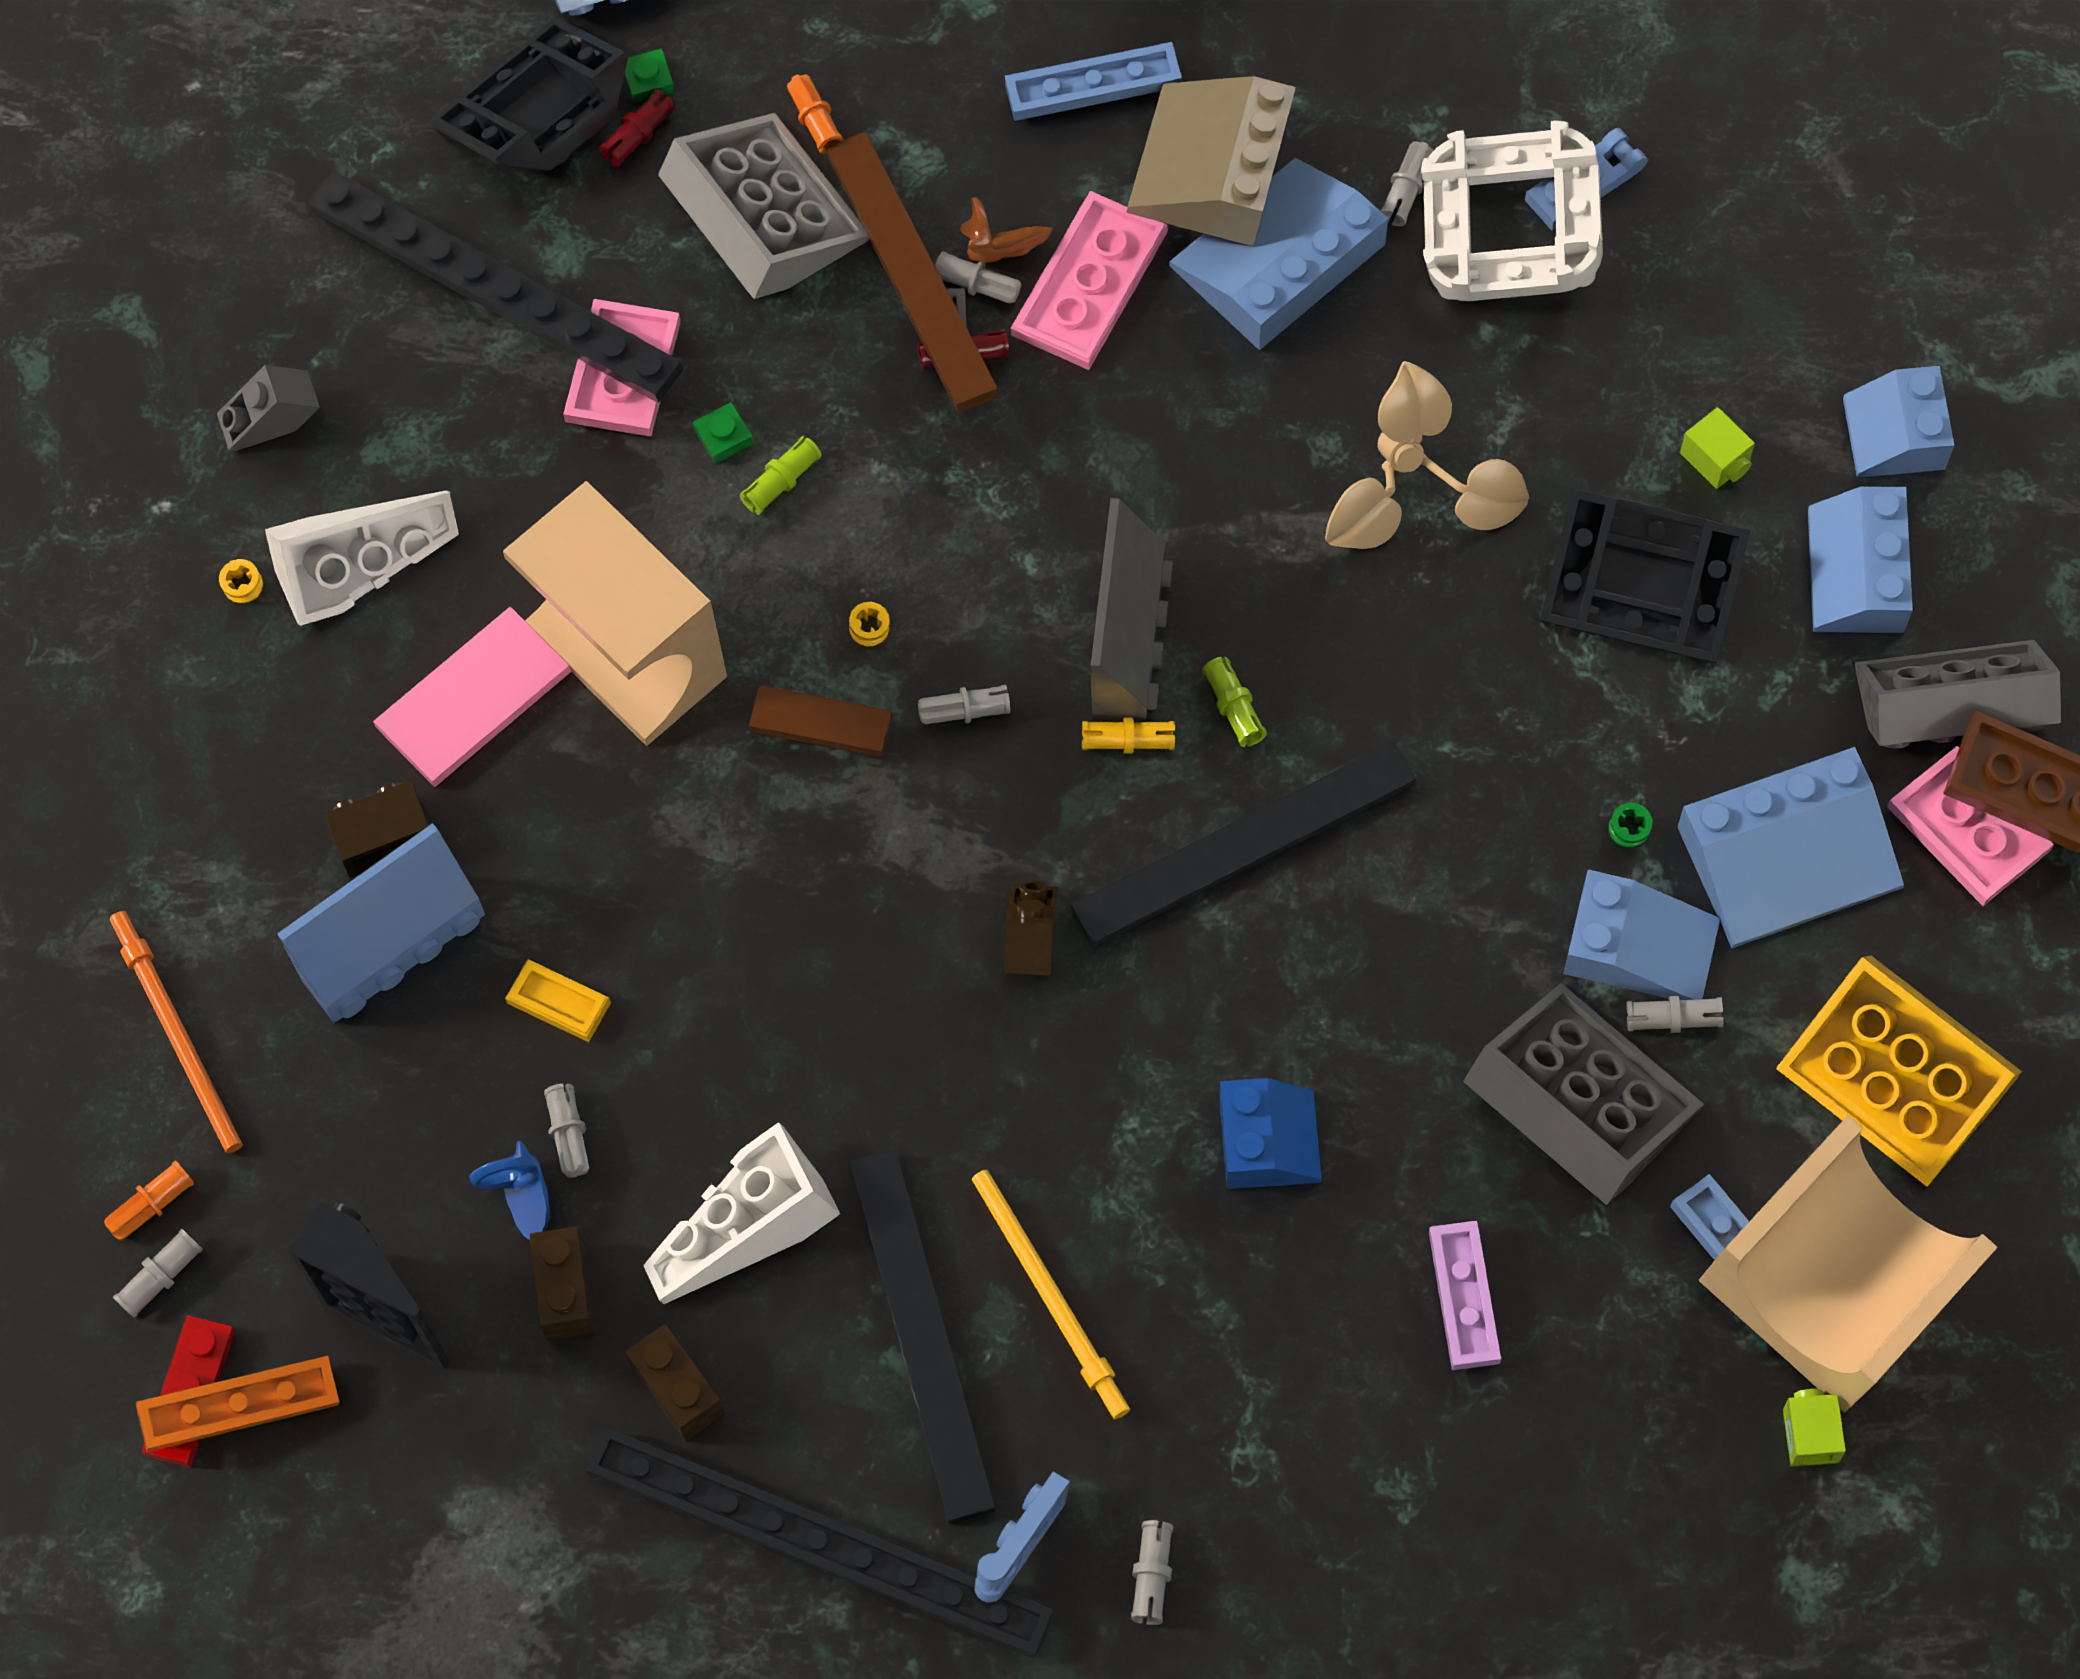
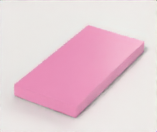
[1011,191,1168,370]
[373,607,571,787]

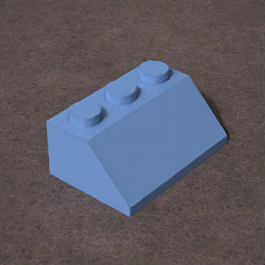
[1808,487,1913,633]

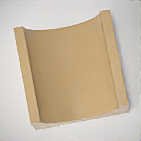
[503,481,727,746]
[1698,1115,1997,1413]

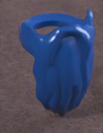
[469,1140,550,1240]

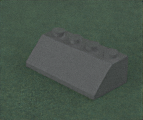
[1855,640,2061,748]

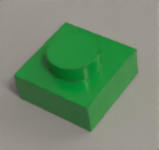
[624,48,675,104]
[693,402,754,464]

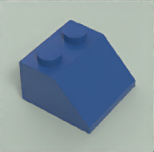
[1219,1078,1322,1189]

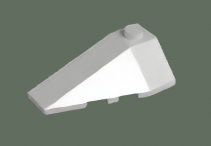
[265,490,459,626]
[643,1123,840,1304]

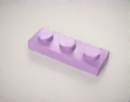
[1429,1221,1501,1370]

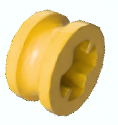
[219,559,263,603]
[849,602,890,647]

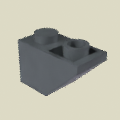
[217,365,320,451]

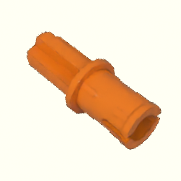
[787,74,844,154]
[104,1161,194,1241]

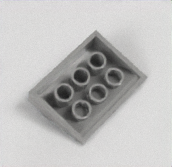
[658,113,869,299]

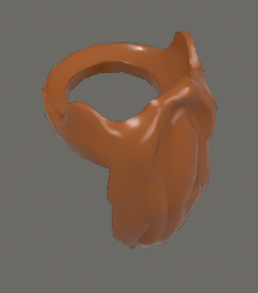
[961,197,1052,263]

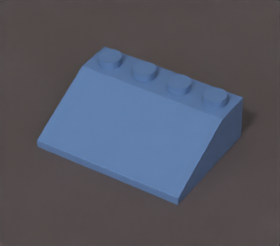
[1169,158,1388,350]
[1677,747,1904,948]
[277,823,485,1023]

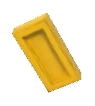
[505,959,611,1042]

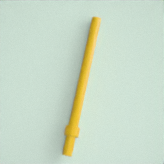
[972,1170,1130,1419]

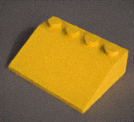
[1776,955,2022,1187]

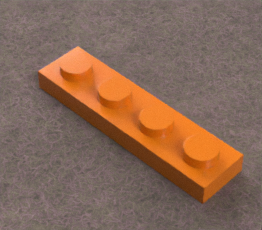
[136,1356,339,1452]

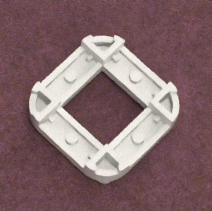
[1421,121,1603,301]

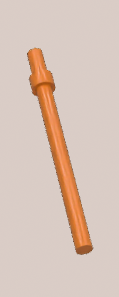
[109,911,243,1154]

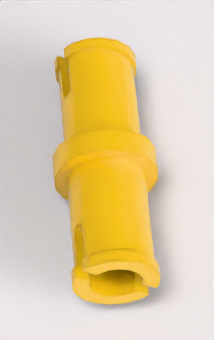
[1082,718,1175,754]

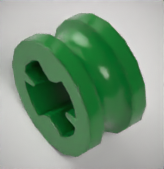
[1609,802,1653,848]

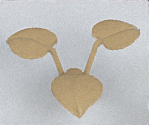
[1325,361,1529,549]

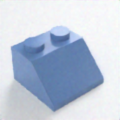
[1843,366,1954,478]

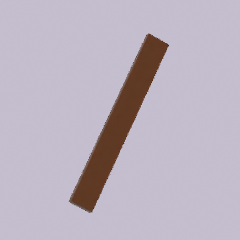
[826,132,999,413]

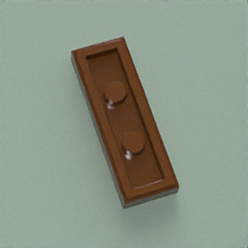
[749,685,893,757]

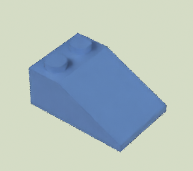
[1563,870,1720,1000]

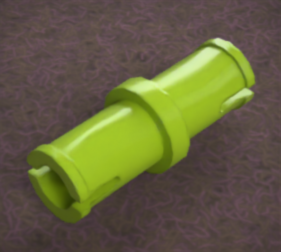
[740,436,822,515]
[1202,656,1267,747]

